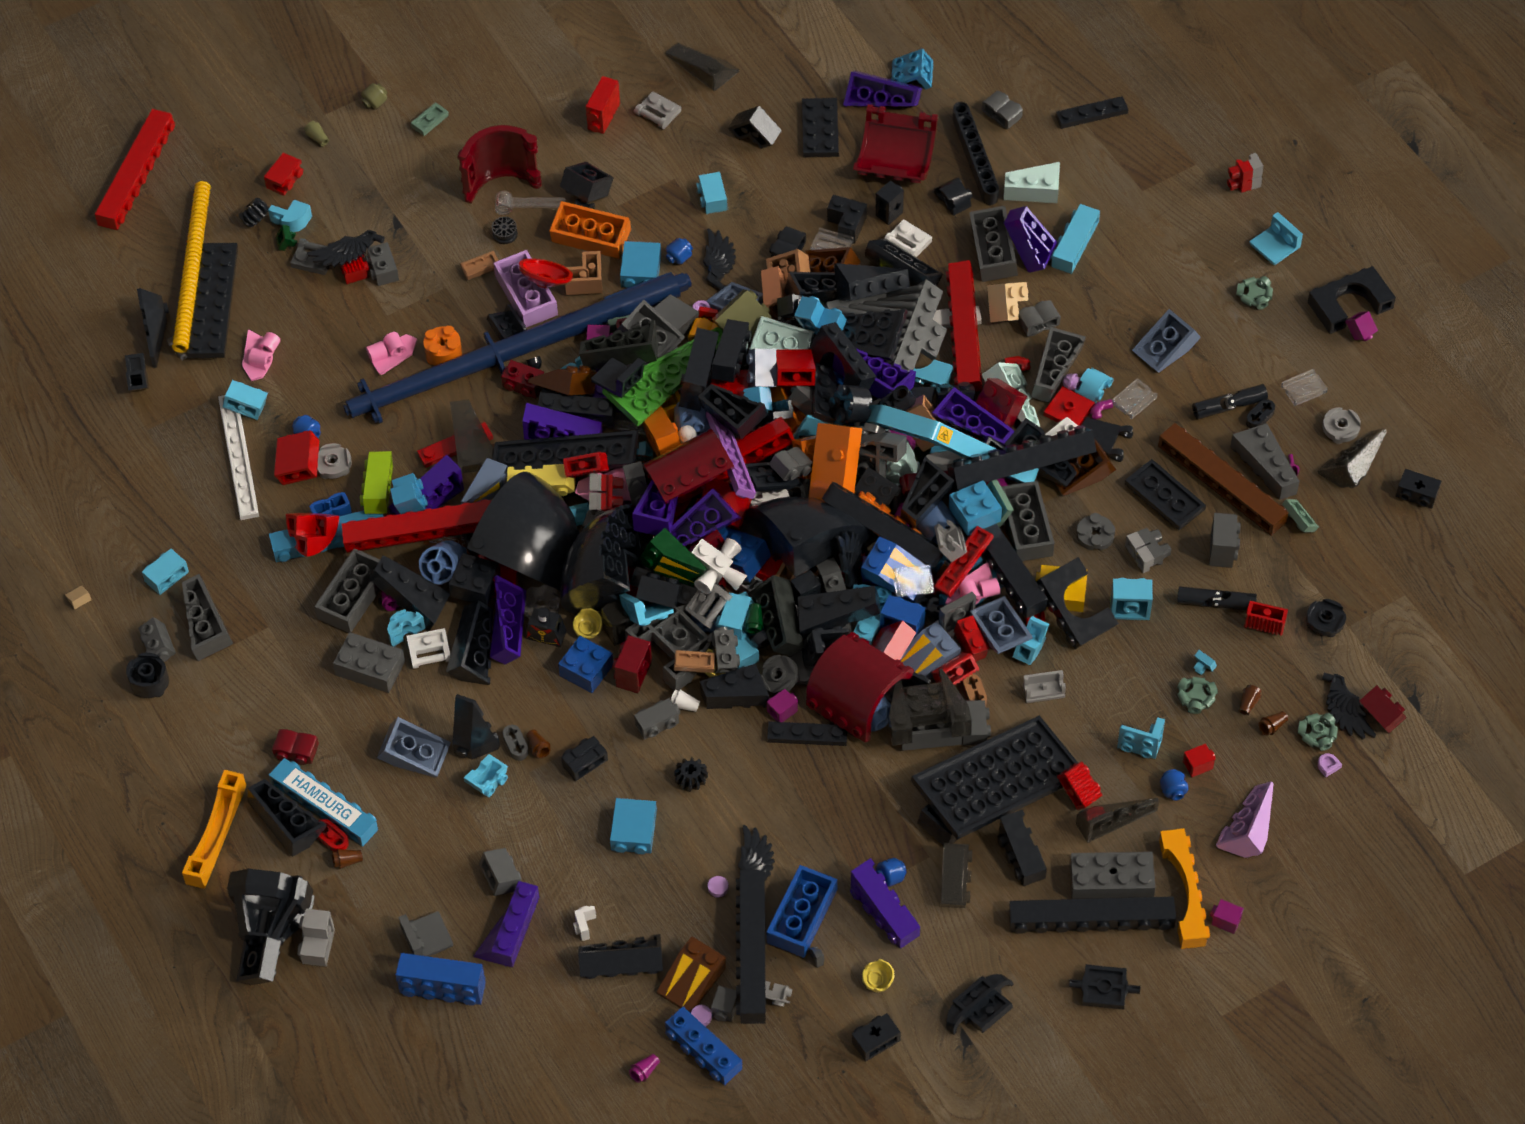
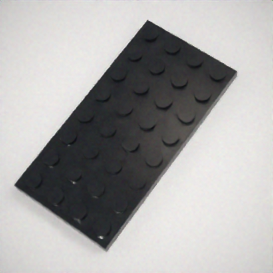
[911,715,1078,840]

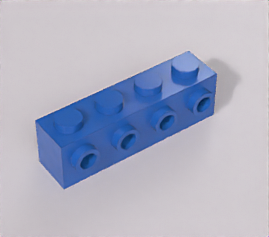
[665,1007,742,1085]

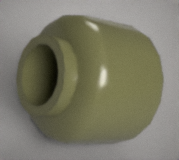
[361,83,388,109]

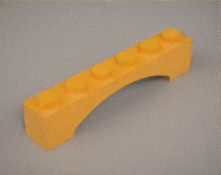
[182,770,247,889]
[1159,828,1210,949]

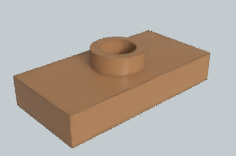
[460,251,499,280]
[674,650,715,673]

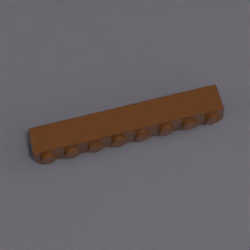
[1158,423,1289,536]

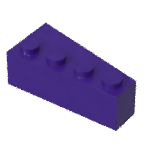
[832,349,916,404]
[389,455,464,515]
[632,480,678,536]
[850,858,920,949]

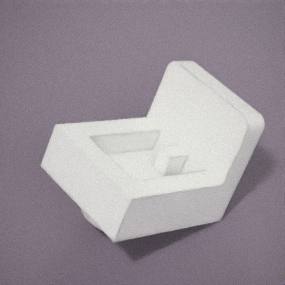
[573,906,596,941]

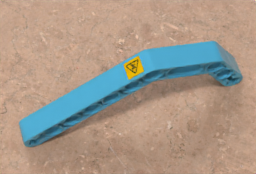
[859,405,1039,484]

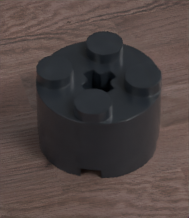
[829,385,872,423]
[126,653,169,698]

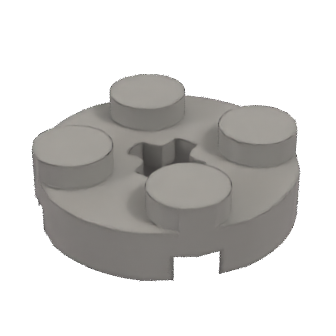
[1322,407,1361,444]
[317,443,352,479]

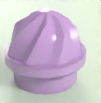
[1063,374,1081,391]

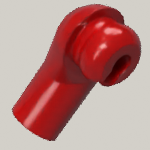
[1004,356,1031,371]

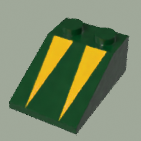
[639,528,707,587]

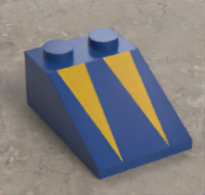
[861,536,931,602]

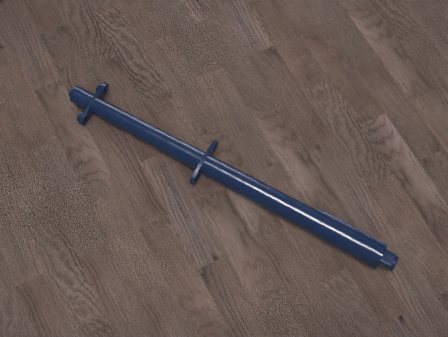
[343,272,692,424]

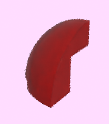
[286,513,339,557]

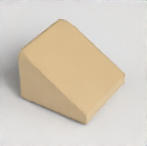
[65,586,91,609]

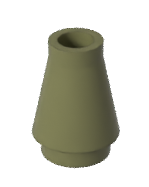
[304,121,329,147]

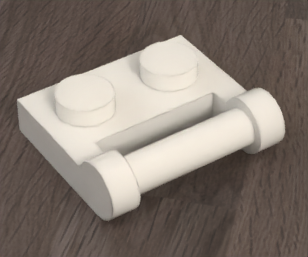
[885,219,932,257]
[407,628,451,669]

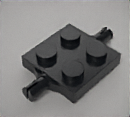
[1069,964,1141,1010]

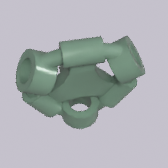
[1236,276,1273,310]
[1177,677,1218,714]
[1297,713,1338,751]

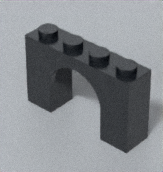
[1307,266,1396,334]
[810,322,876,390]
[1037,557,1119,650]

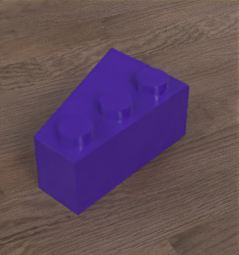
[1004,206,1058,273]

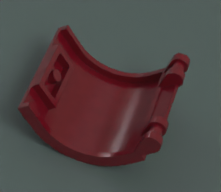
[853,104,938,183]
[458,125,542,204]
[642,429,735,504]
[806,632,914,743]

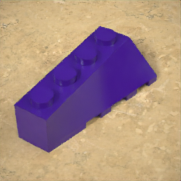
[843,71,922,106]
[932,387,1014,446]
[490,575,526,665]
[474,881,539,968]

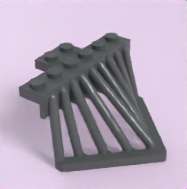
[823,279,947,371]

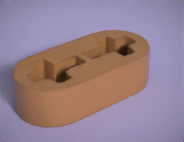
[963,674,987,707]

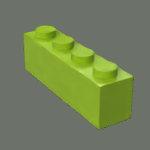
[360,451,393,514]

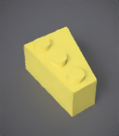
[507,464,576,496]

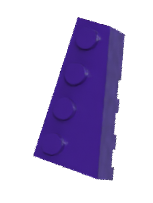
[522,403,602,440]
[671,489,741,548]

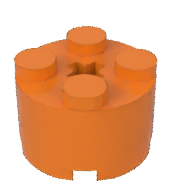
[424,326,462,366]

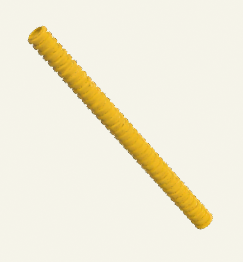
[172,181,211,353]

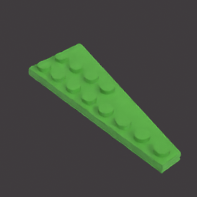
[602,327,723,426]

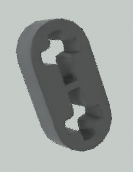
[503,725,528,761]

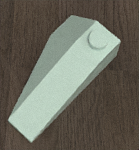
[982,363,1040,427]

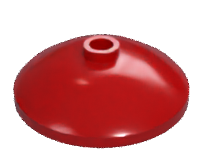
[518,258,573,288]

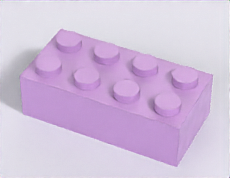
[494,250,558,327]

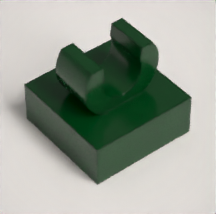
[276,225,297,251]

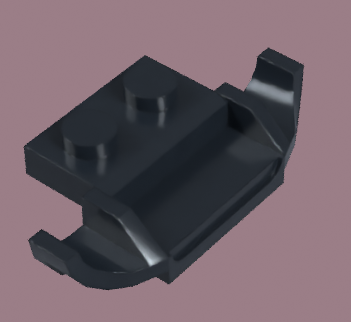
[729,462,801,492]
[946,974,1014,1035]

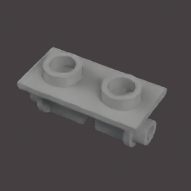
[765,981,792,1006]

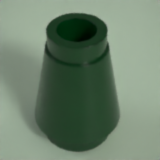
[744,603,763,634]

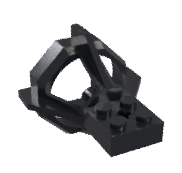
[227,868,314,985]

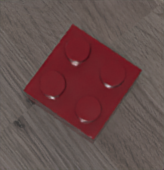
[976,378,1027,428]
[613,635,652,694]

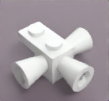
[691,538,747,594]

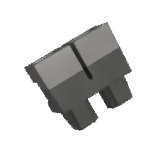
[1125,528,1171,573]

